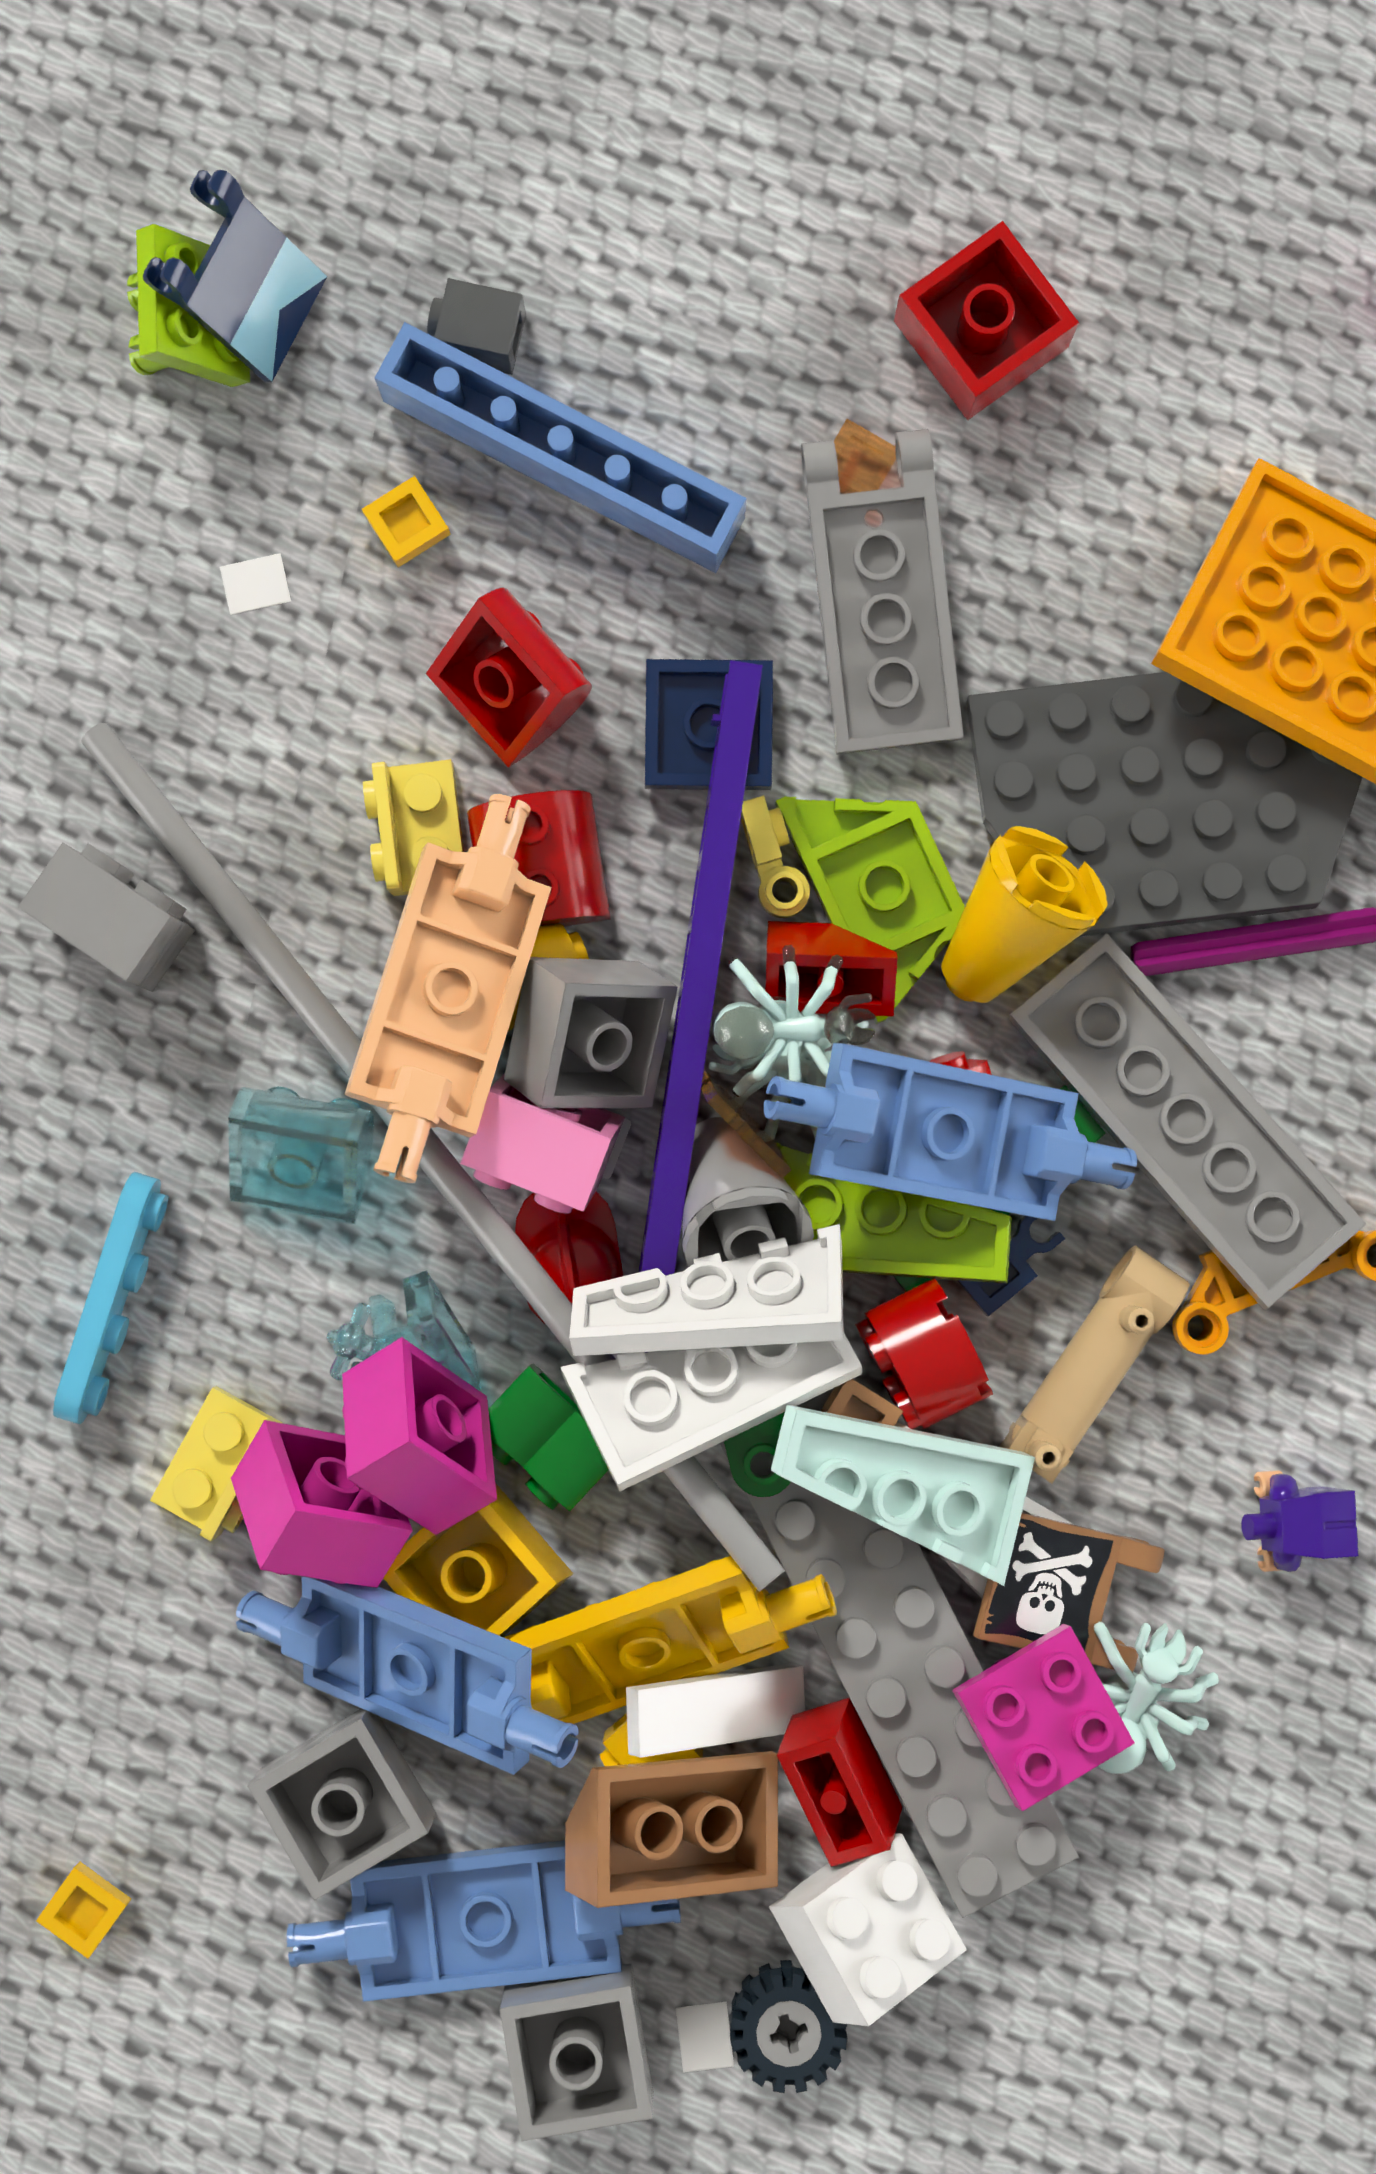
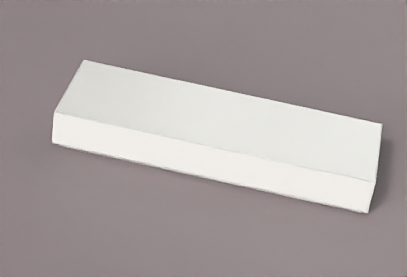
[626,1663,805,1758]

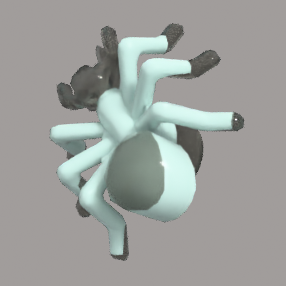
[713,945,875,1104]

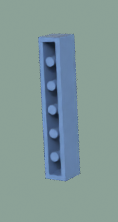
[375,322,746,573]

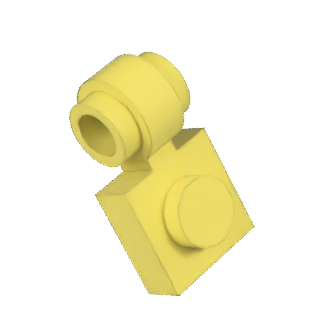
[740,795,810,918]

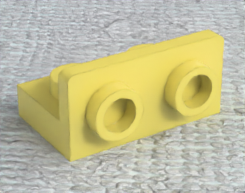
[363,759,464,896]
[150,1386,283,1541]

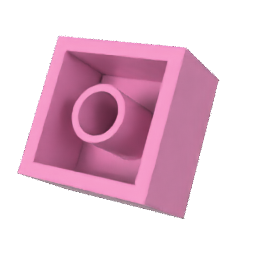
[460,1073,625,1213]

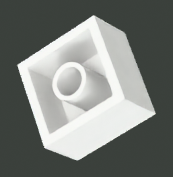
[769,1834,967,2026]

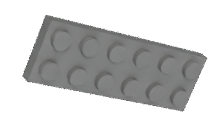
[1009,934,1366,1310]

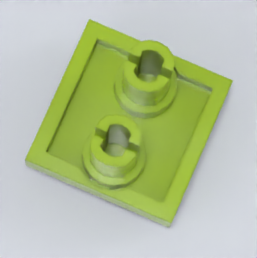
[127,224,250,387]

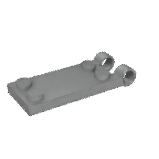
[801,429,964,755]

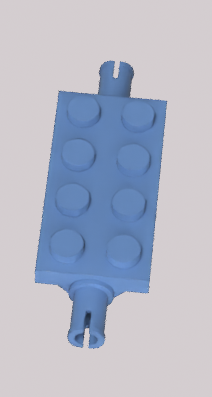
[764,1043,1137,1221]
[236,1576,579,1775]
[287,1840,681,2002]

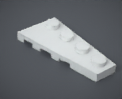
[560,1334,862,1492]

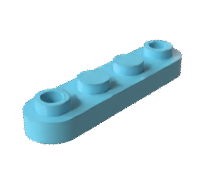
[53,1172,168,1424]

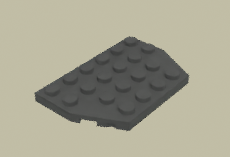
[966,672,1363,937]

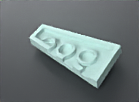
[771,1405,1035,1586]

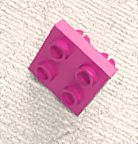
[952,1624,1135,1811]

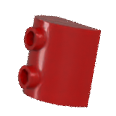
[425,587,592,768]
[467,790,611,927]

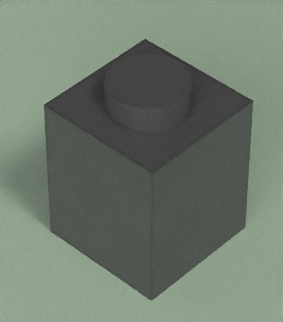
[427,278,526,375]

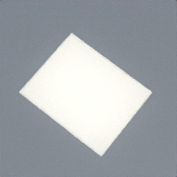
[220,553,291,615]
[676,2001,734,2073]

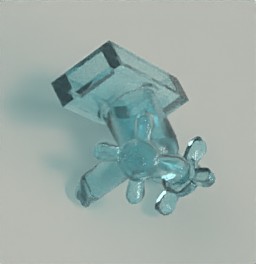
[326,1270,481,1392]

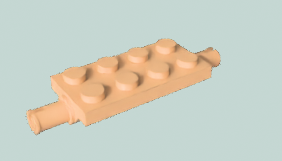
[344,794,552,1183]

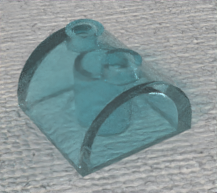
[228,1086,374,1224]

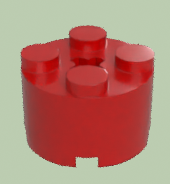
[855,1278,993,1429]

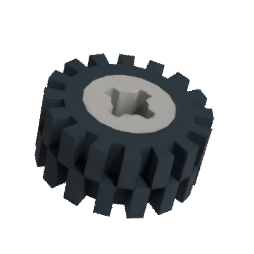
[729,1960,848,2093]

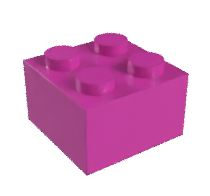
[342,1337,497,1535]
[231,1420,413,1588]

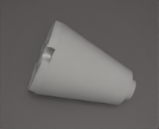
[682,1117,814,1267]

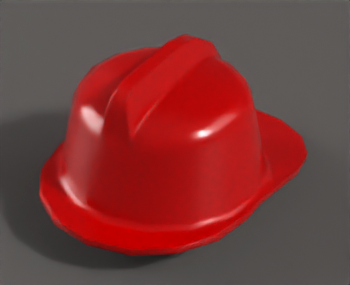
[515,1191,623,1324]

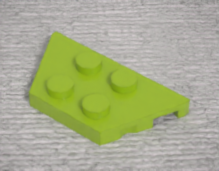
[775,796,965,1024]

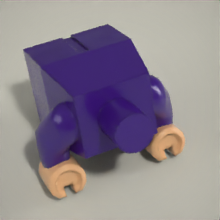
[1241,1470,1359,1572]

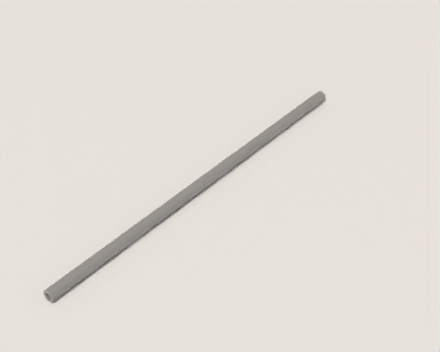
[81,723,785,1592]

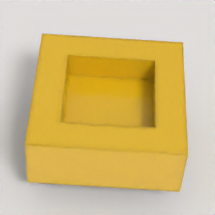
[361,475,451,568]
[36,1861,131,1959]

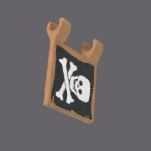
[973,1512,1165,1673]

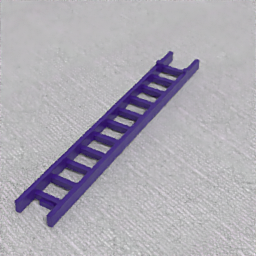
[638,660,763,1353]

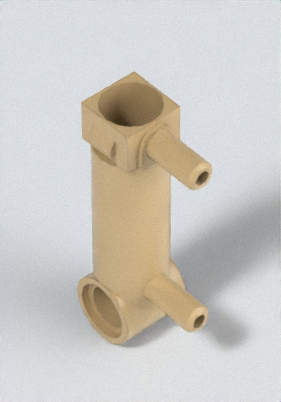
[999,1245,1190,1484]

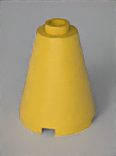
[941,826,1108,1003]

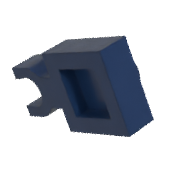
[957,1216,1065,1317]

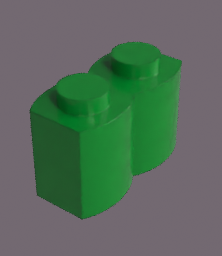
[488,1363,609,1512]

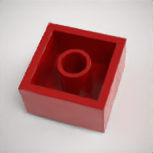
[894,221,1079,420]

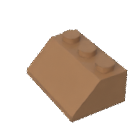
[565,1751,778,1908]

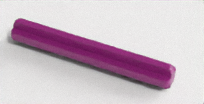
[1130,907,1376,976]

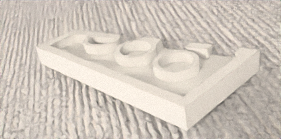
[569,1224,844,1356]

